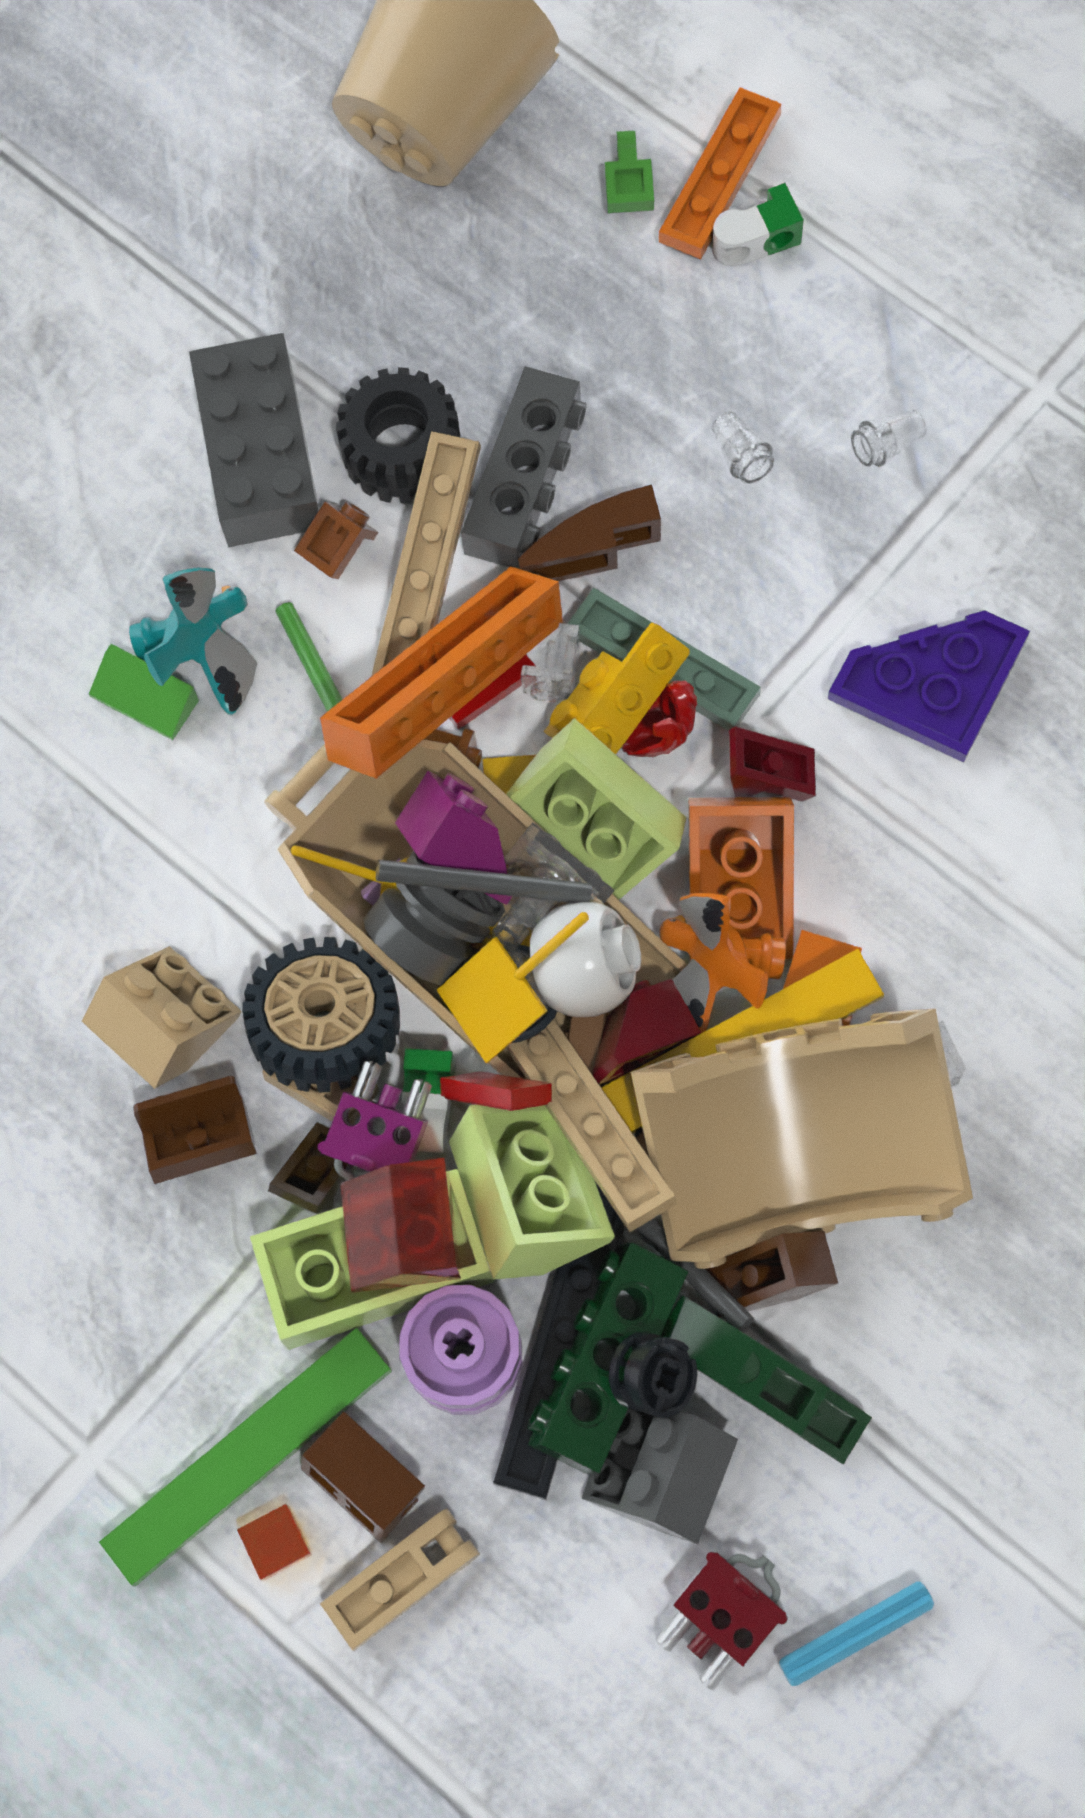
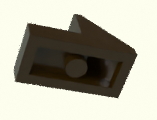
[268,1122,354,1214]

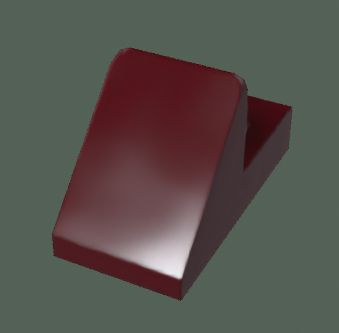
[729,726,816,802]

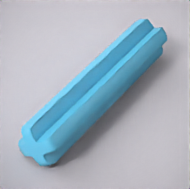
[779,1582,934,1686]

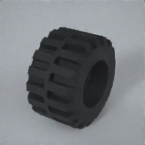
[336,367,461,504]

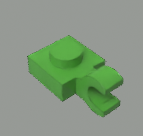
[605,130,654,213]

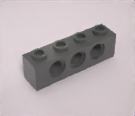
[461,366,587,569]

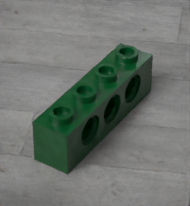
[528,1242,689,1474]

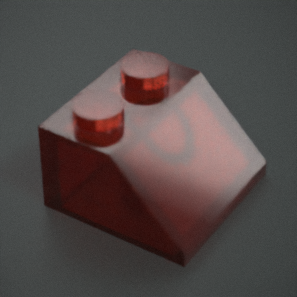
[340,1158,461,1293]

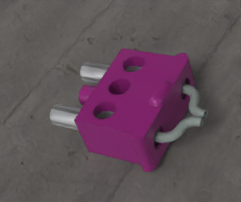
[318,1061,432,1196]

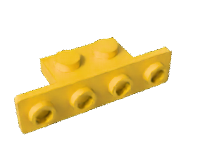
[544,623,690,754]

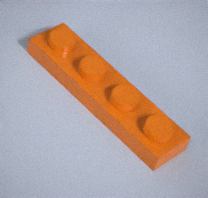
[659,87,782,259]

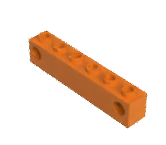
[320,566,563,779]

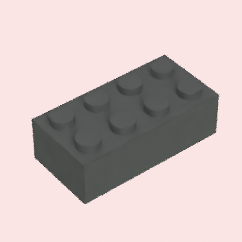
[189,333,320,547]

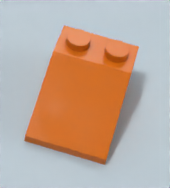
[688,797,794,960]

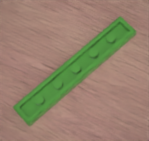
[99,1327,392,1587]

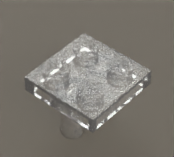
[492,822,615,951]

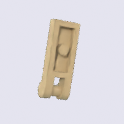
[320,1508,480,1651]

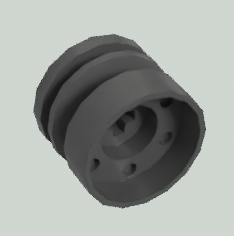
[363,851,505,985]

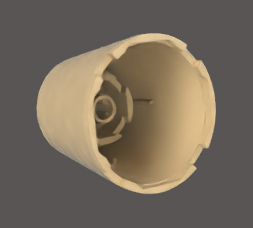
[332,0,560,186]

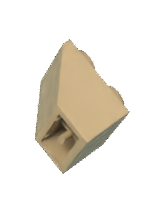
[81,946,242,1089]

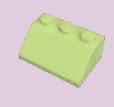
[506,718,687,900]
[449,1105,615,1280]

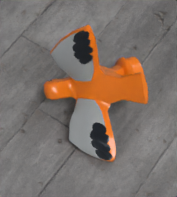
[659,893,786,1033]

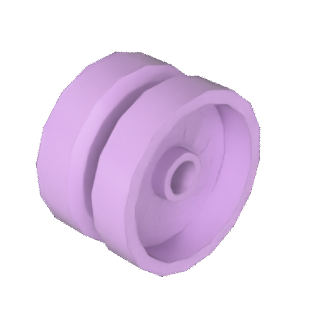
[399,1285,523,1415]

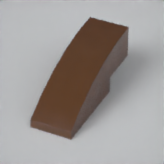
[518,484,661,581]

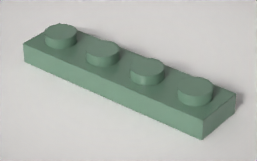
[566,588,761,731]

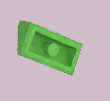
[89,644,199,741]

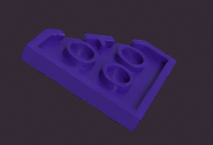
[827,610,1030,763]

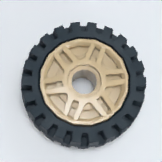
[242,937,400,1093]

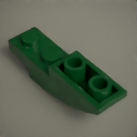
[660,1295,872,1465]

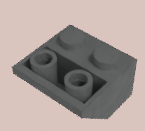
[581,1409,738,1544]

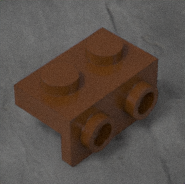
[133,1076,257,1184]

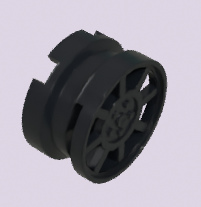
[609,1332,697,1418]

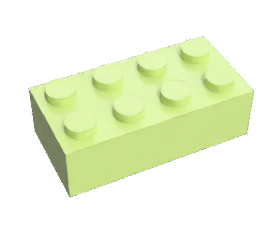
[250,1169,494,1350]

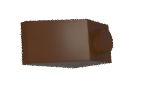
[706,1231,839,1318]

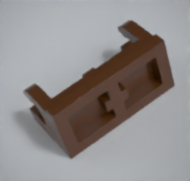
[301,1412,425,1543]

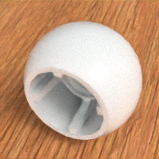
[530,902,641,1017]

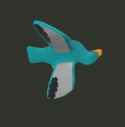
[129,567,257,716]

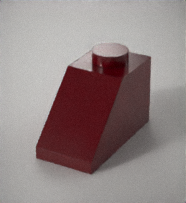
[592,978,701,1084]

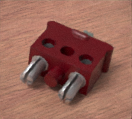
[656,1552,788,1690]

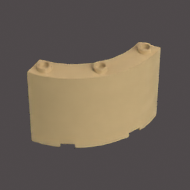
[631,1008,973,1269]

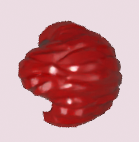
[621,680,697,758]

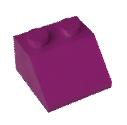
[395,771,512,905]

